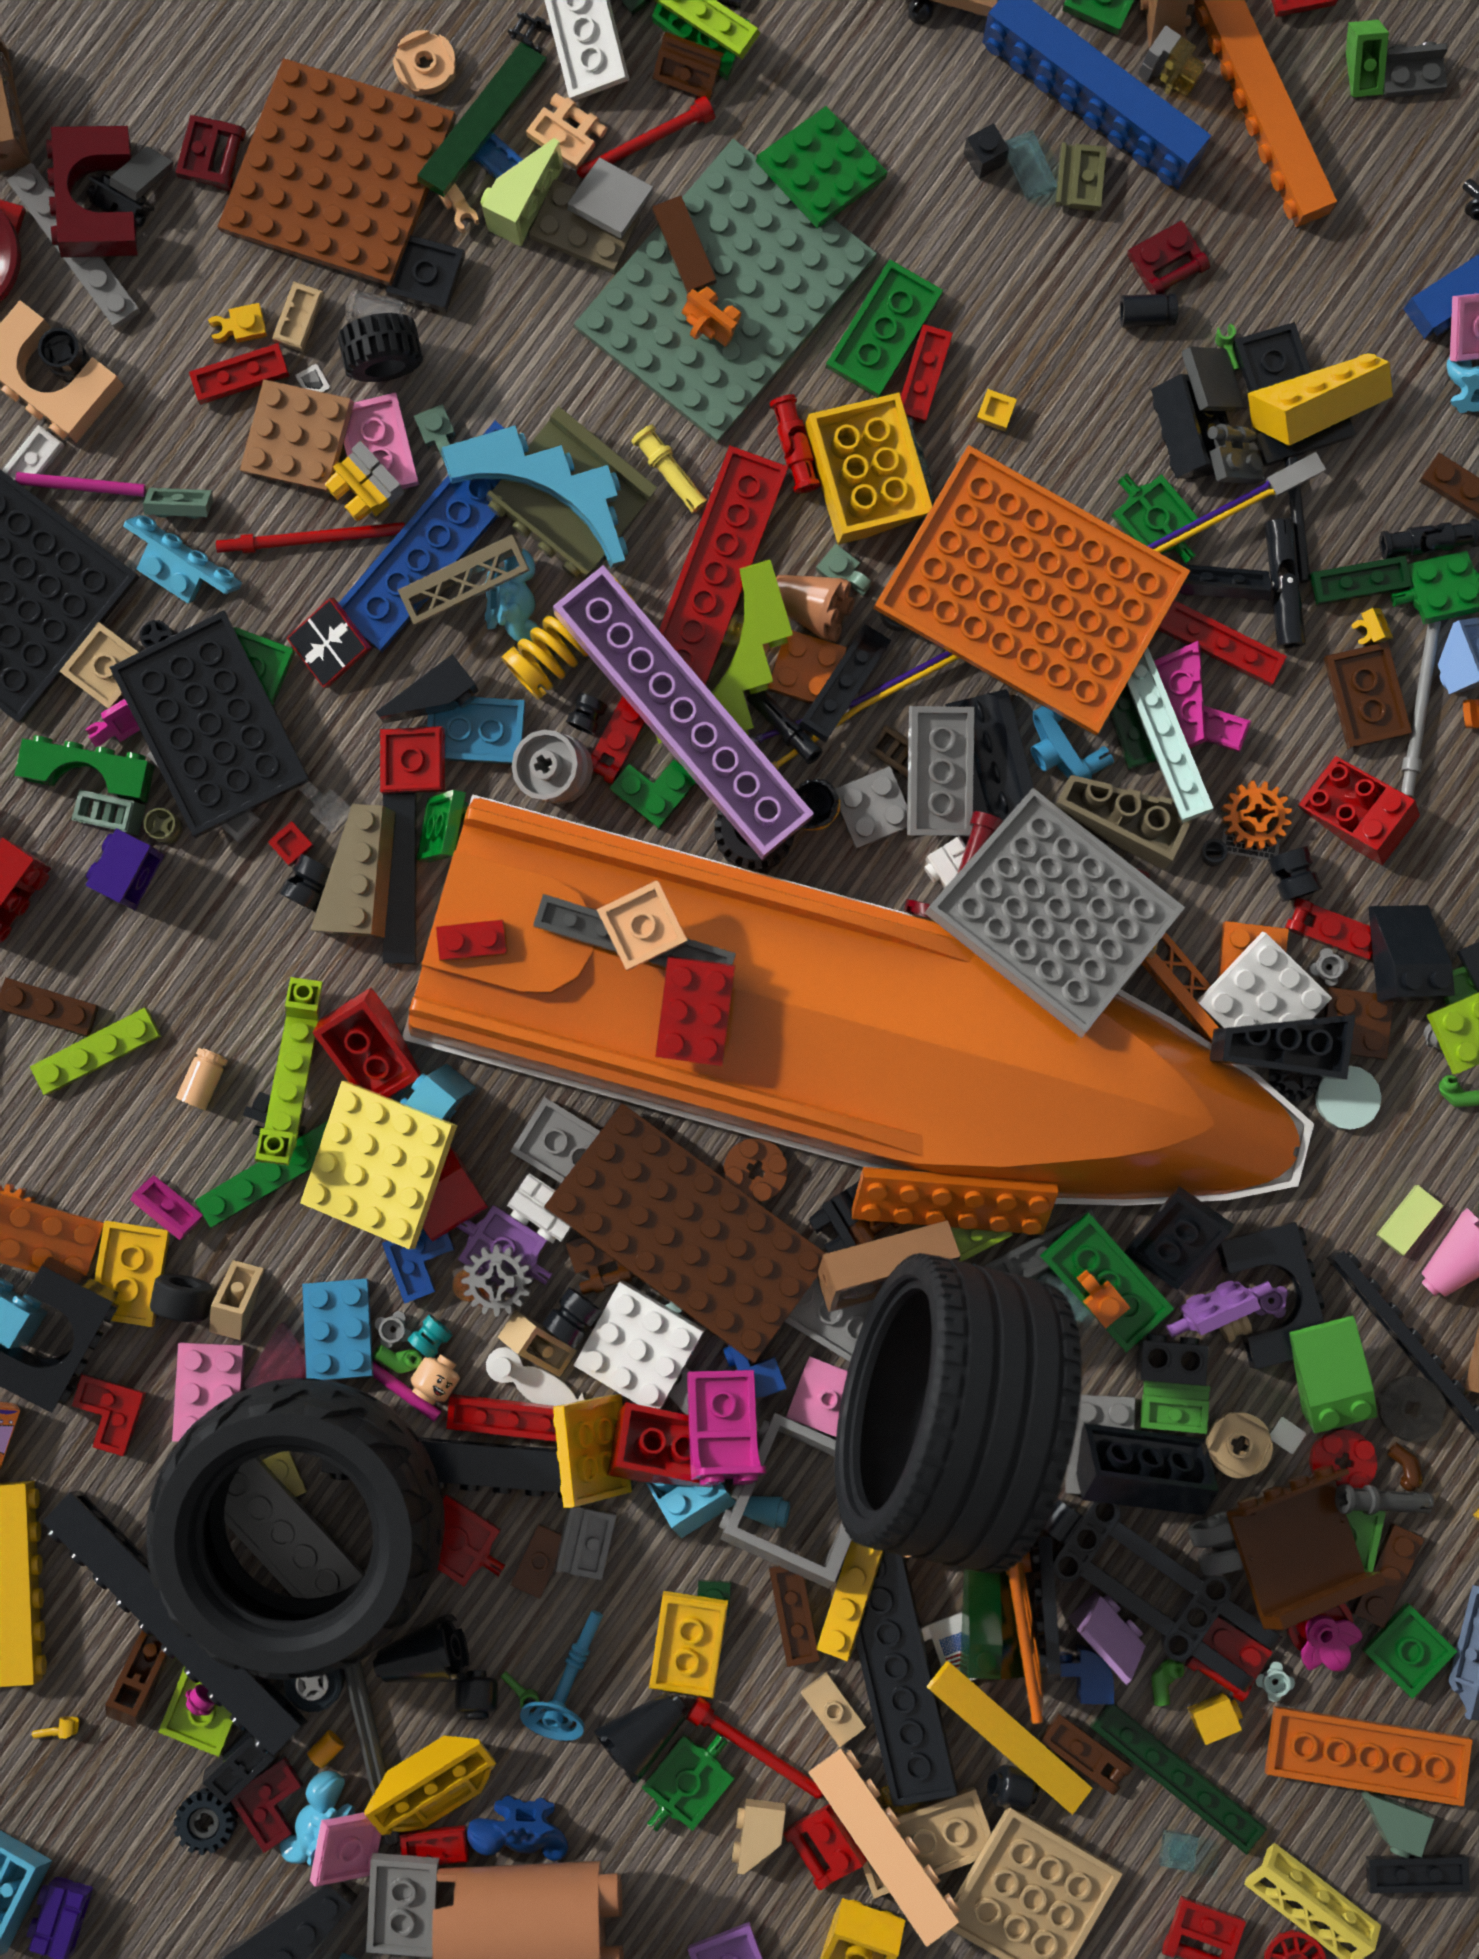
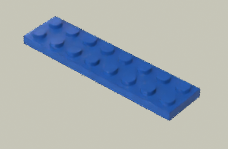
[339,421,505,653]

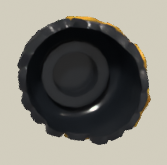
[794,779,841,830]

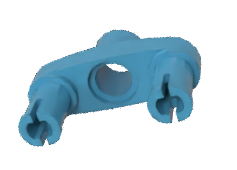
[1030,706,1114,779]

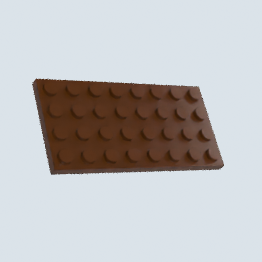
[544,1103,826,1364]

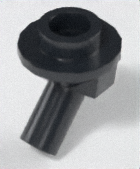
[1463,179,1479,221]

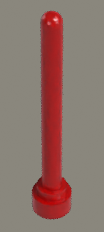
[577,95,716,178]
[686,1696,824,1799]

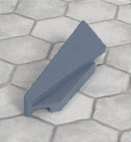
[1449,1585,1479,1720]

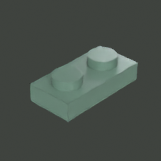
[143,488,213,519]

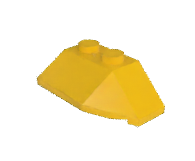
[364,1735,496,1835]

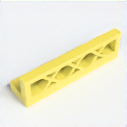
[1244,1843,1382,1959]

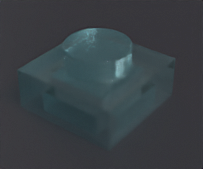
[1159,1829,1198,1872]

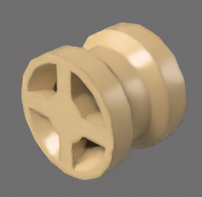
[1219,1316,1253,1343]

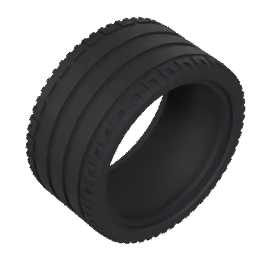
[835,1253,1082,1573]

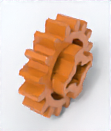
[1221,780,1292,851]

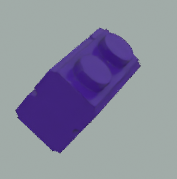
[27,1877,93,1959]

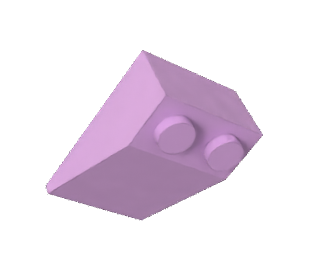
[1068,1592,1145,1685]

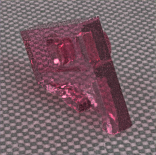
[244,1322,306,1389]

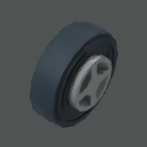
[284,1669,344,1712]

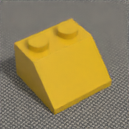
[820,1898,905,1959]

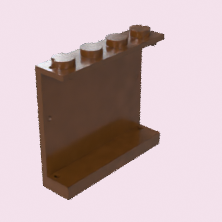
[1226,1465,1386,1630]

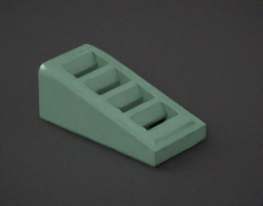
[71,789,145,836]

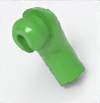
[1439,1075,1479,1107]
[1151,1659,1185,1706]

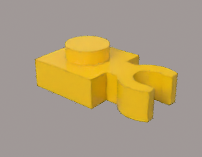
[208,303,268,343]

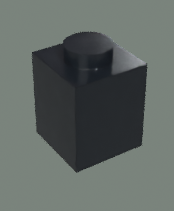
[963,123,1009,179]

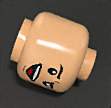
[411,1354,460,1405]

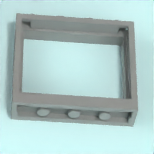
[719,1413,852,1589]

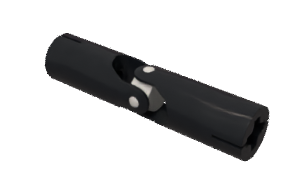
[1265,518,1306,649]

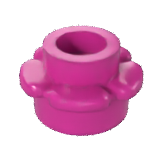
[186,1684,215,1716]

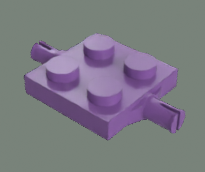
[457,1205,552,1295]
[1166,1280,1274,1338]

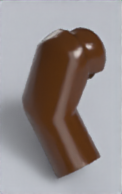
[1387,1442,1424,1492]

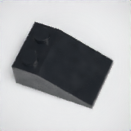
[1368,905,1455,1002]

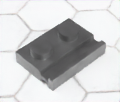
[554,1507,617,1580]

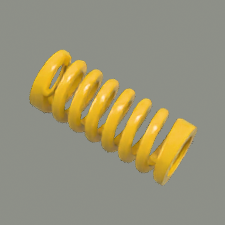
[501,572,636,700]

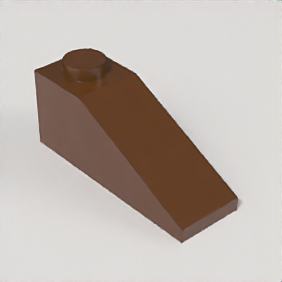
[105,1630,168,1728]

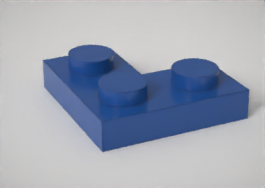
[382,1228,455,1304]

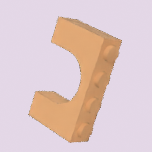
[0,300,124,443]

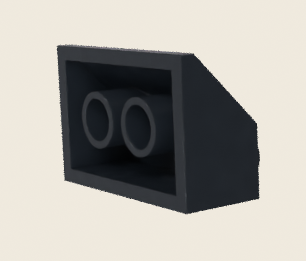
[1151,374,1233,479]

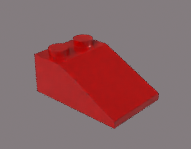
[312,987,421,1097]
[608,1402,711,1487]

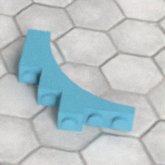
[441,426,628,568]

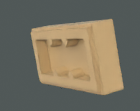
[272,281,325,352]
[801,1672,866,1747]

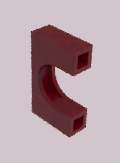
[46,126,138,258]

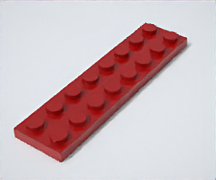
[659,445,788,686]

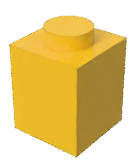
[1187,1693,1243,1745]

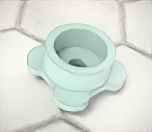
[1255,1661,1295,1702]

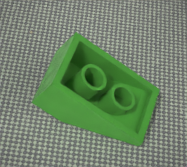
[1289,1315,1378,1434]

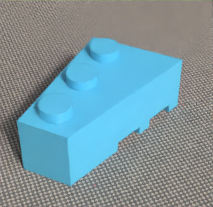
[0,1830,53,1956]

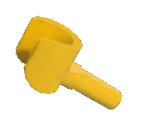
[32,1716,79,1739]

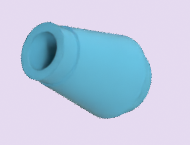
[743,1496,790,1529]

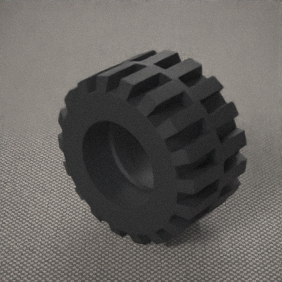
[338,313,423,382]
[715,810,795,871]

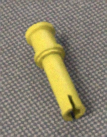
[631,424,708,514]

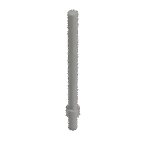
[1401,621,1441,798]

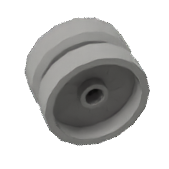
[511,729,593,804]

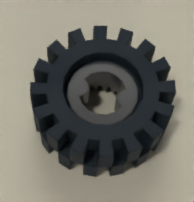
[173,1788,238,1855]

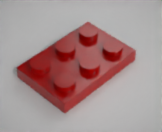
[655,956,736,1066]

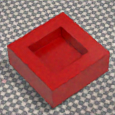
[268,821,314,867]

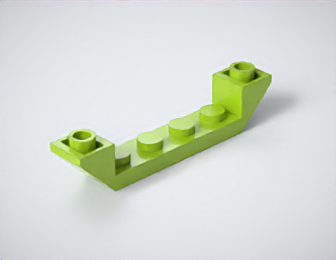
[255,977,323,1166]

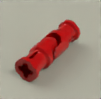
[769,394,821,494]

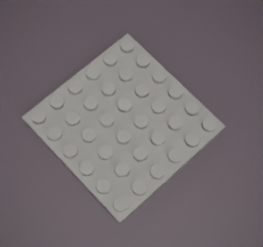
[925,788,1185,1038]

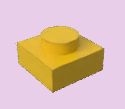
[976,389,1017,431]

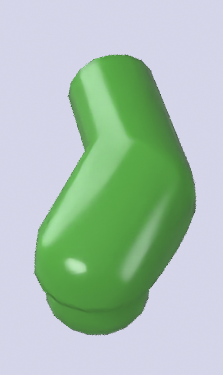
[373,1344,423,1373]

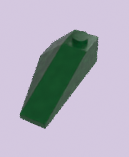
[960,1569,1025,1679]

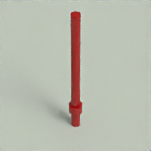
[216,522,405,554]

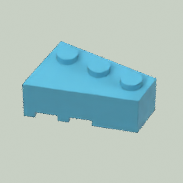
[400,1064,476,1121]

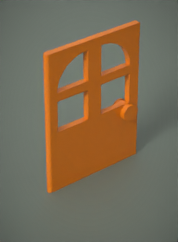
[1006,1550,1044,1724]

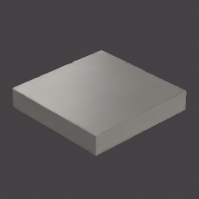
[567,157,653,239]

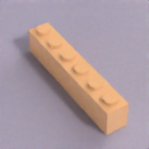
[808,1747,961,1947]

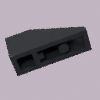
[376,654,479,723]

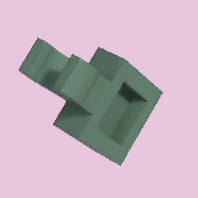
[414,404,456,464]
[816,544,871,596]

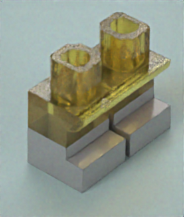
[1137,25,1206,97]

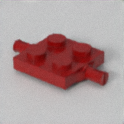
[438,1494,506,1587]

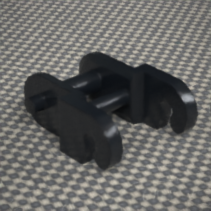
[507,12,553,54]

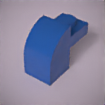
[723,1345,786,1398]
[1046,1644,1114,1704]

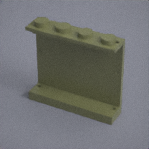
[486,406,657,580]

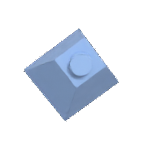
[1438,617,1479,694]

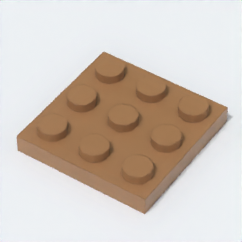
[240,379,354,493]

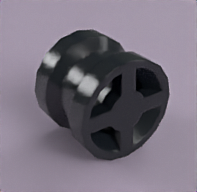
[140,620,175,649]

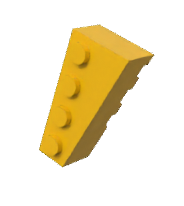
[1248,354,1393,446]

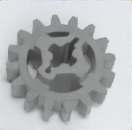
[461,1244,534,1316]

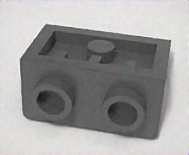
[1382,41,1448,98]

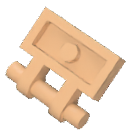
[526,93,608,170]

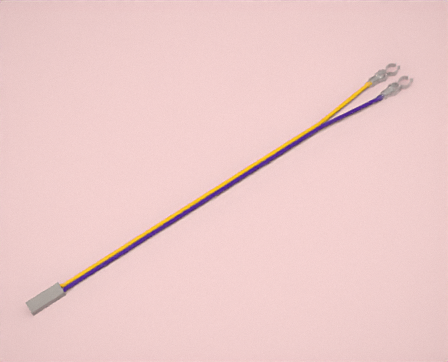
[749,452,1326,770]

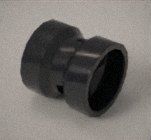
[566,692,607,735]

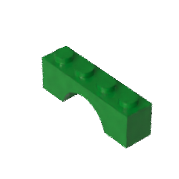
[14,735,155,803]

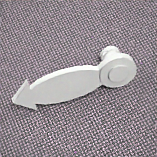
[486,1347,585,1406]

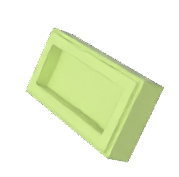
[1376,1185,1444,1256]

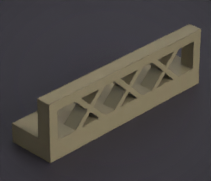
[398,534,530,626]

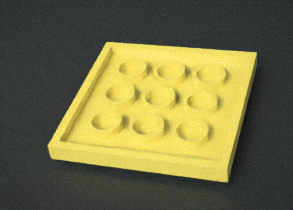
[300,1081,457,1249]

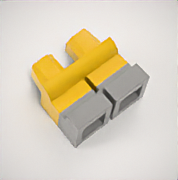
[325,441,404,522]

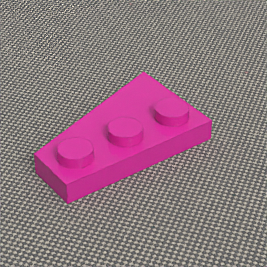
[1154,641,1206,749]

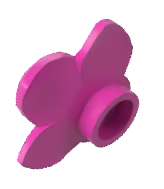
[1301,1615,1362,1672]

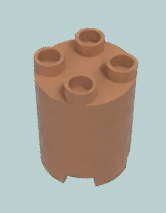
[432,1861,624,1959]

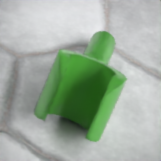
[1215,324,1240,371]
[501,1671,540,1712]

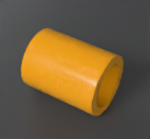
[307,1730,344,1769]

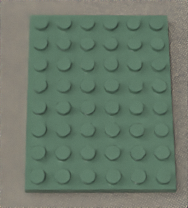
[574,139,877,444]

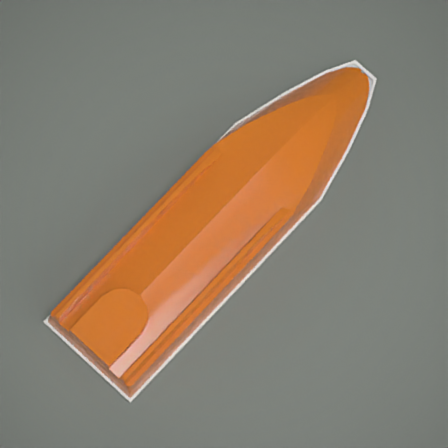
[402,794,1314,1206]

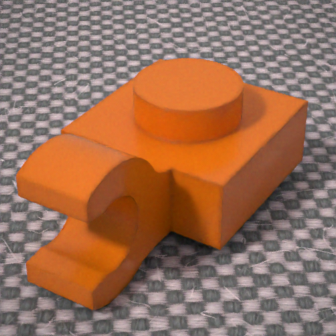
[1077,1270,1130,1329]

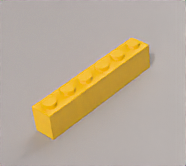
[0,1481,47,1687]

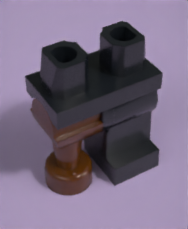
[808,1181,903,1253]

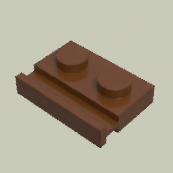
[652,32,724,100]

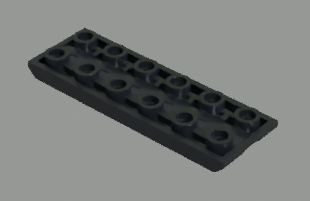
[945,689,1034,821]

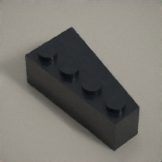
[1210,1015,1356,1080]
[217,1881,358,1959]

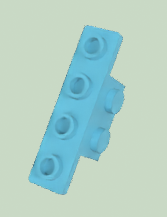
[123,515,242,603]

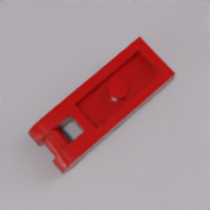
[591,695,645,785]
[1285,898,1373,961]

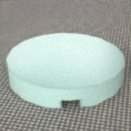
[1315,1066,1382,1130]

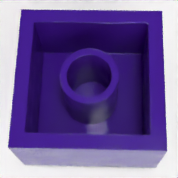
[85,828,165,911]

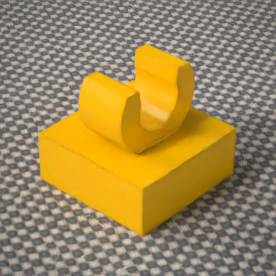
[1351,608,1393,644]

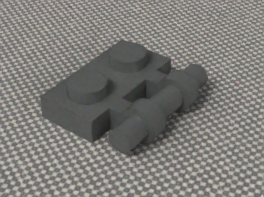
[1208,424,1265,485]

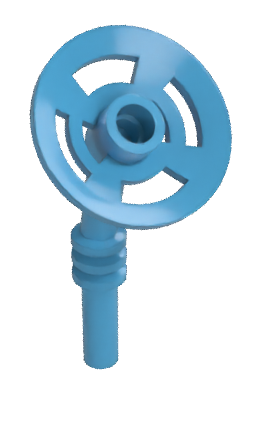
[520,1610,603,1741]

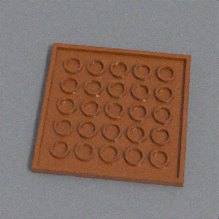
[217,58,457,286]

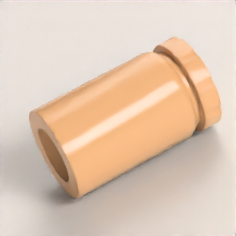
[176,1048,228,1111]

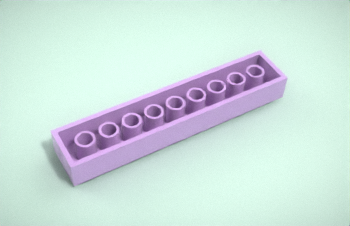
[553,565,814,860]

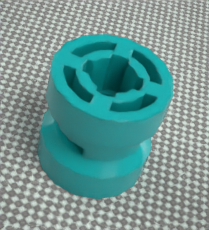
[408,1314,453,1358]

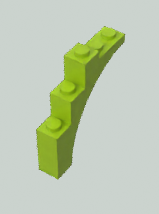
[656,559,793,744]

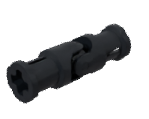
[1379,519,1479,559]

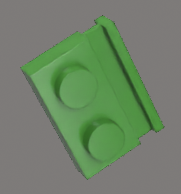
[1140,1380,1211,1434]

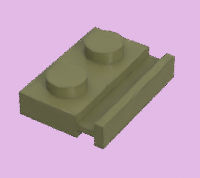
[1055,142,1107,211]

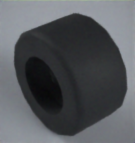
[150,1274,213,1322]

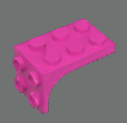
[687,1370,766,1486]

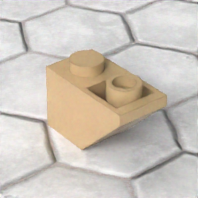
[732,1798,785,1874]

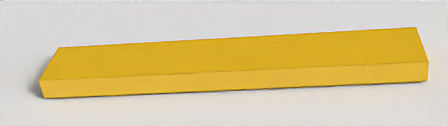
[927,1661,1093,1815]

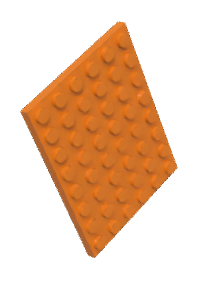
[873,445,1190,735]

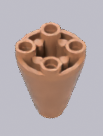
[776,575,855,642]

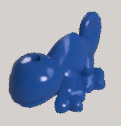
[467,1795,569,1862]

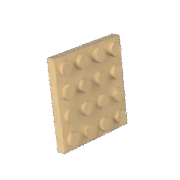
[950,1807,1123,1959]

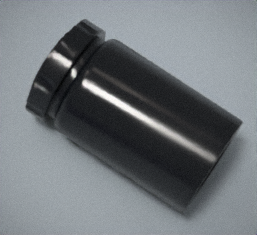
[1119,293,1178,327]

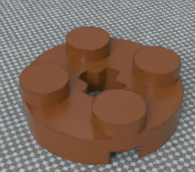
[724,1138,788,1202]

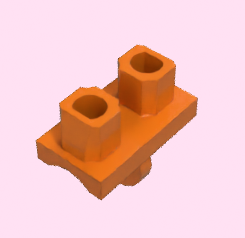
[682,287,742,347]

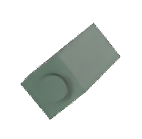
[1361,1790,1434,1858]

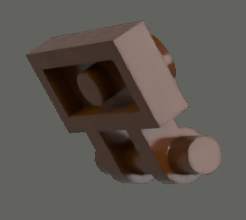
[565,1237,636,1295]

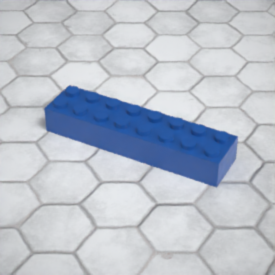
[982,0,1212,189]

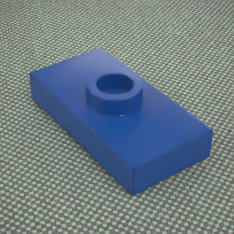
[473,133,523,179]

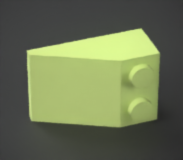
[481,138,564,247]

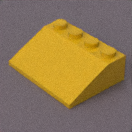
[804,393,932,545]

